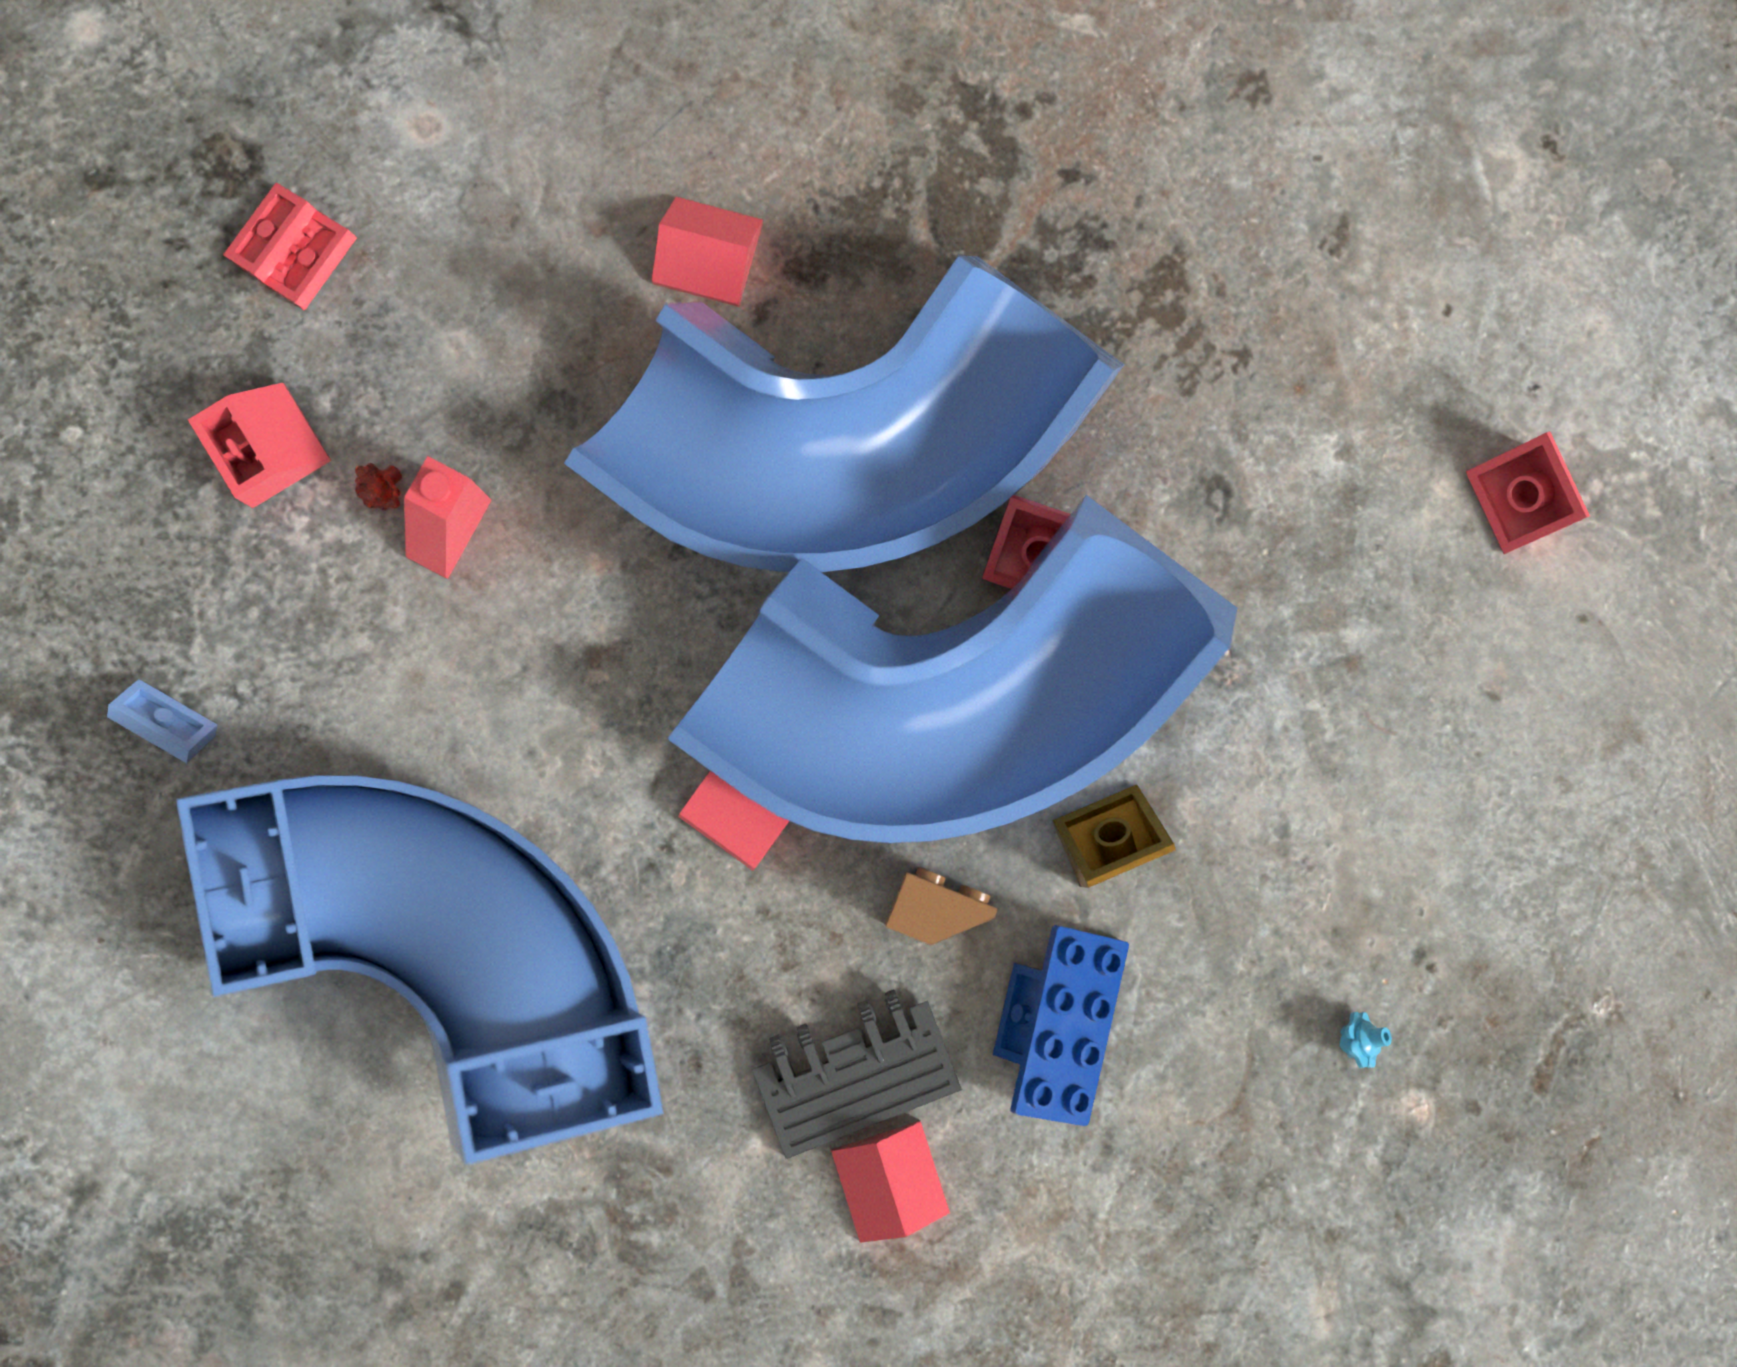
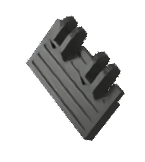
[752,989,962,1159]

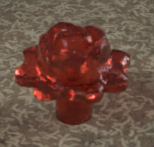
[355,463,402,511]

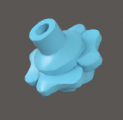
[1339,1012,1392,1068]

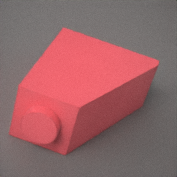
[404,456,492,579]

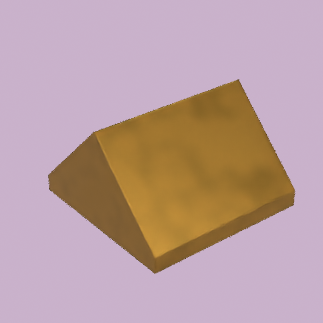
[1052,784,1176,888]

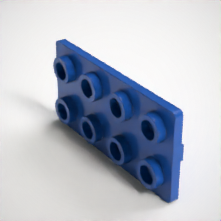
[993,925,1129,1126]

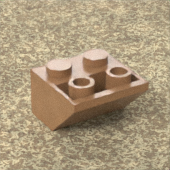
[885,867,998,945]

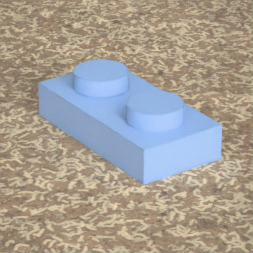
[107,679,218,763]

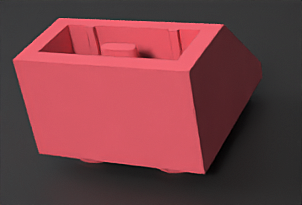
[187,383,332,508]

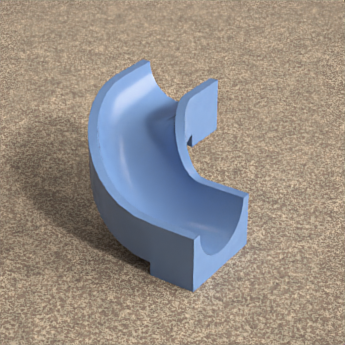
[564,256,1124,572]
[668,495,1237,843]
[177,776,663,1165]

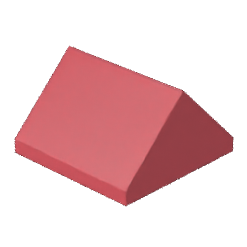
[652,197,763,307]
[1466,431,1590,554]
[982,495,1070,589]
[831,1121,950,1243]

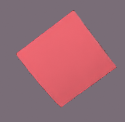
[223,183,357,311]
[678,770,790,871]

